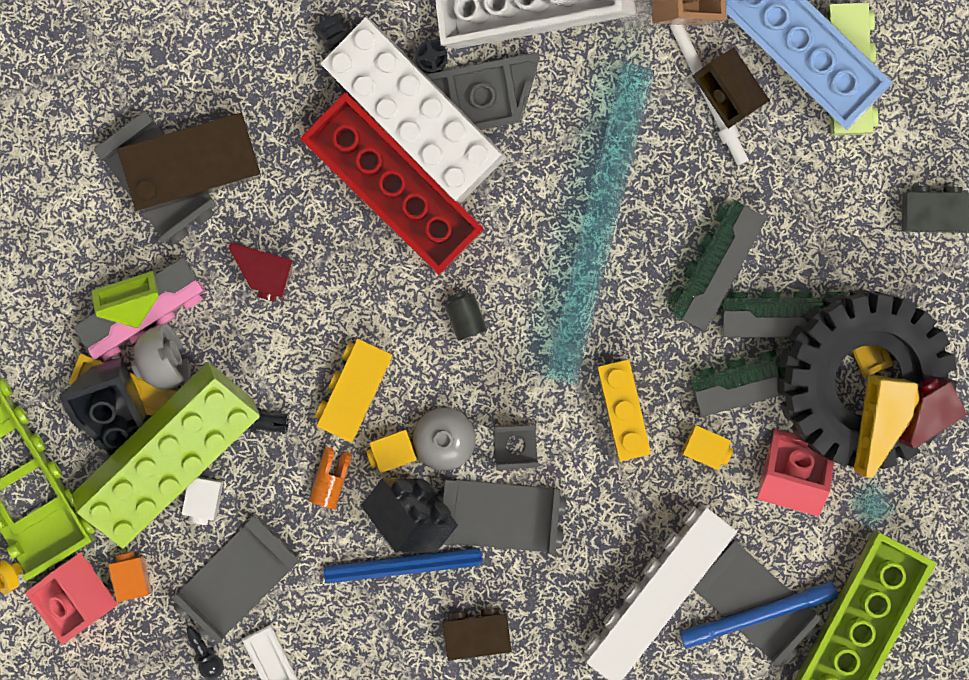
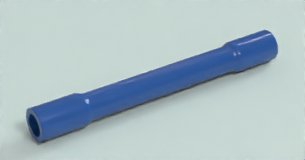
[679,581,838,650]

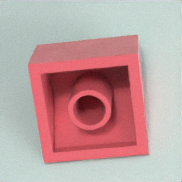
[757,429,834,517]
[25,552,118,645]

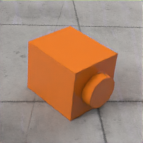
[108,551,152,602]

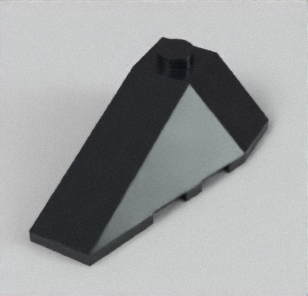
[59,357,149,456]

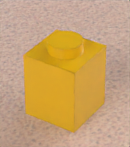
[681,424,733,470]
[366,429,417,473]

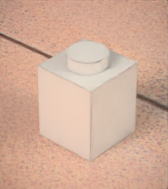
[181,476,224,525]

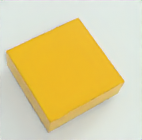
[852,345,893,378]

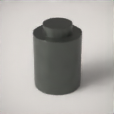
[444,290,488,341]

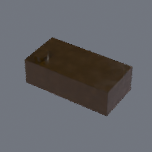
[117,112,262,214]

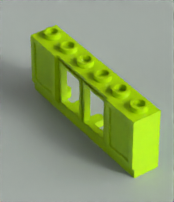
[0,378,96,582]

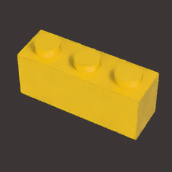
[314,339,393,443]
[596,359,651,461]

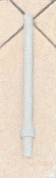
[669,24,749,166]

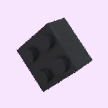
[360,478,458,553]

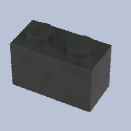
[902,186,969,233]

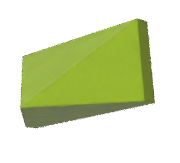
[91,271,159,329]

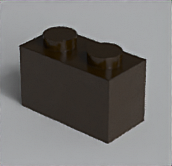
[692,47,770,129]
[443,606,512,661]

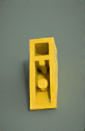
[854,375,919,478]

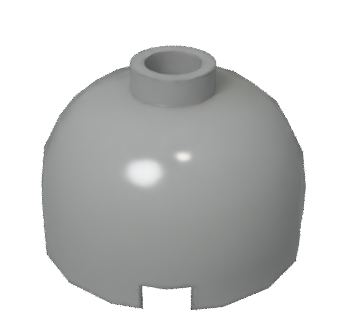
[131,323,191,390]
[412,407,476,471]

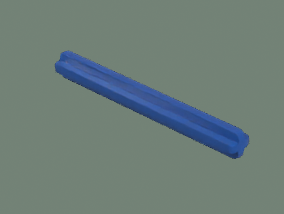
[324,548,482,584]

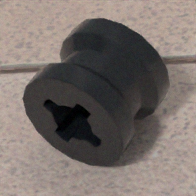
[314,13,352,51]
[416,40,448,74]

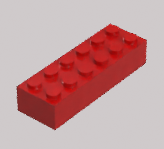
[300,92,484,276]

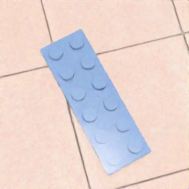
[726,0,893,130]

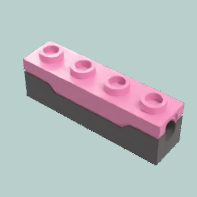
[73,258,206,362]

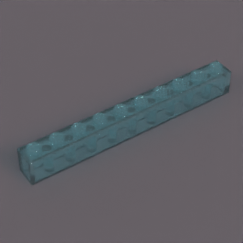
[544,62,654,385]

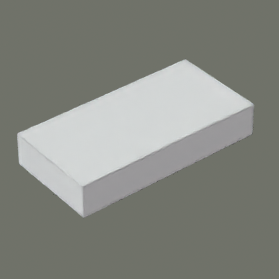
[241,624,298,680]

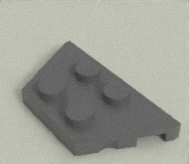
[426,52,540,130]

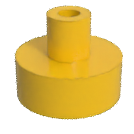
[0,560,23,594]

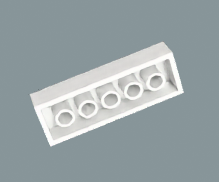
[435,0,636,49]
[320,17,506,203]
[583,504,737,680]

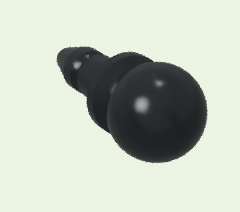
[186,626,224,680]

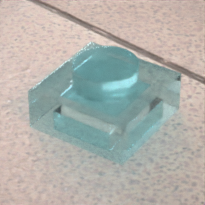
[851,484,897,530]

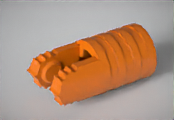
[308,446,352,510]

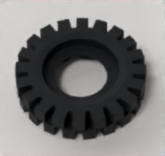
[777,290,957,469]

